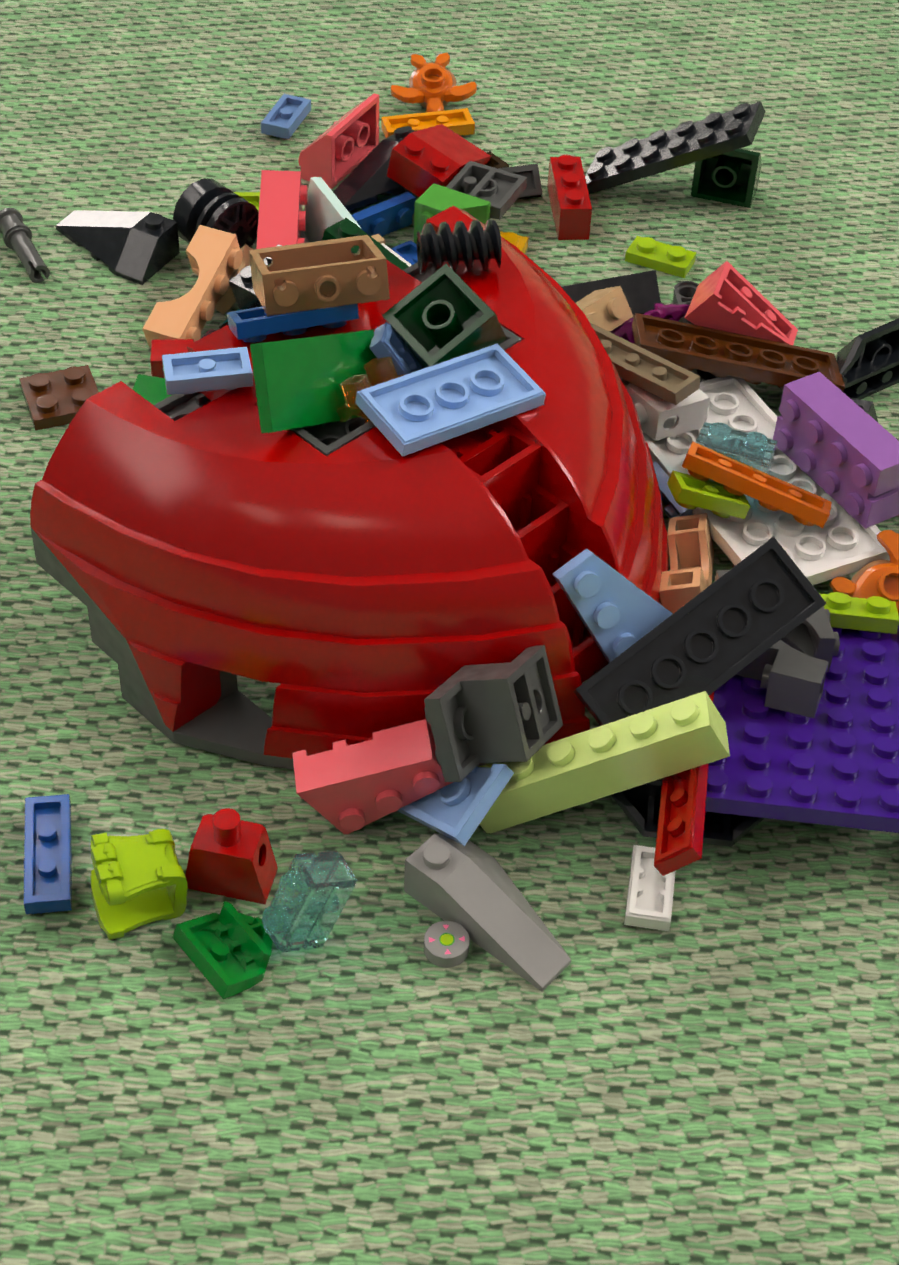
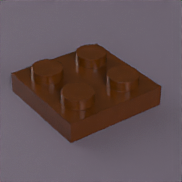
[19,365,99,431]

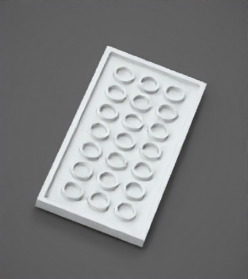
[642,376,890,585]

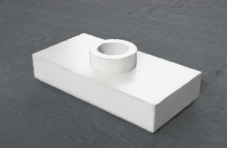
[624,845,676,931]

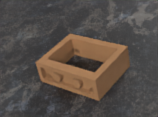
[249,235,390,316]

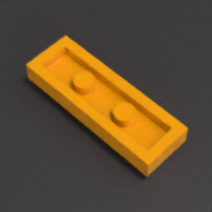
[381,108,475,138]

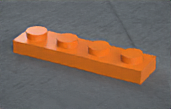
[681,441,832,528]

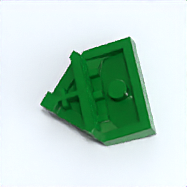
[172,901,280,999]

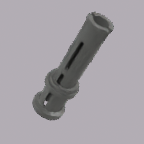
[0,208,50,283]

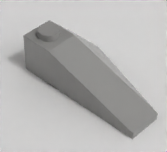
[404,833,571,992]

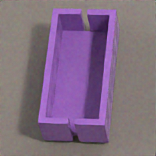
[772,372,899,529]

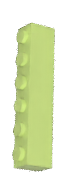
[479,691,730,833]

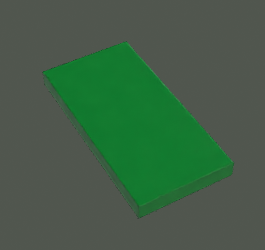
[250,329,380,433]

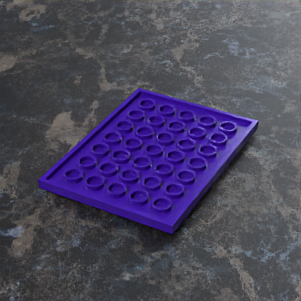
[705,626,899,833]

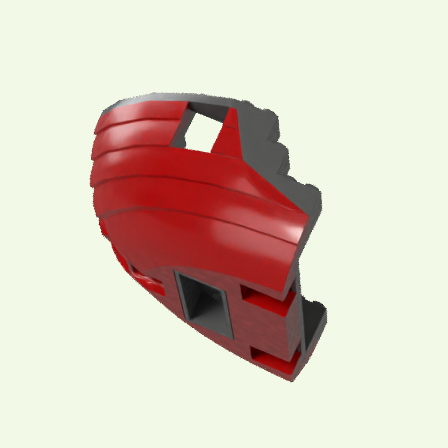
[30,206,669,770]

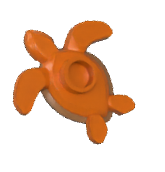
[391,53,477,112]
[829,530,899,615]

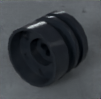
[173,179,259,249]

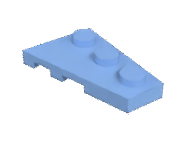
[552,548,673,664]

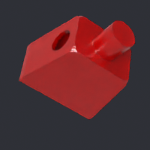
[185,808,278,905]

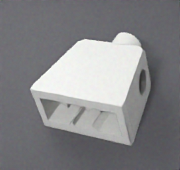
[626,383,710,440]

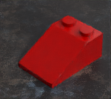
[387,124,491,197]

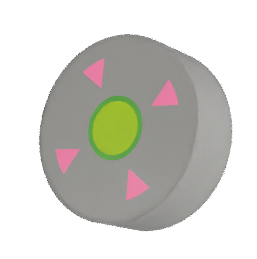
[424,921,470,968]

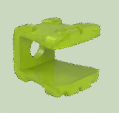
[90,829,188,940]

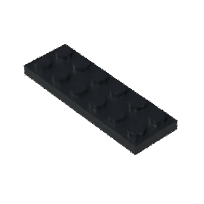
[585,101,765,194]
[573,536,826,726]

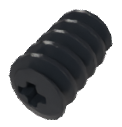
[417,219,502,275]

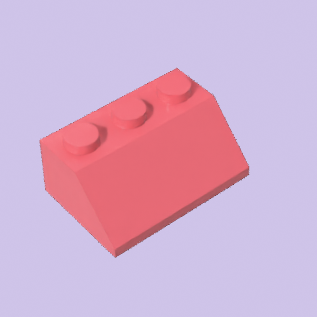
[299,93,379,189]

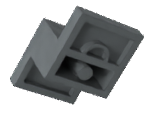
[412,160,527,226]
[424,645,563,782]

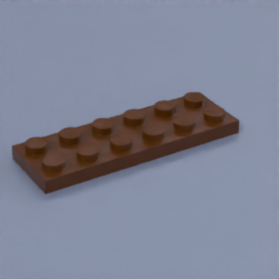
[632,313,845,392]

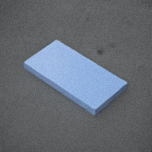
[355,343,546,457]

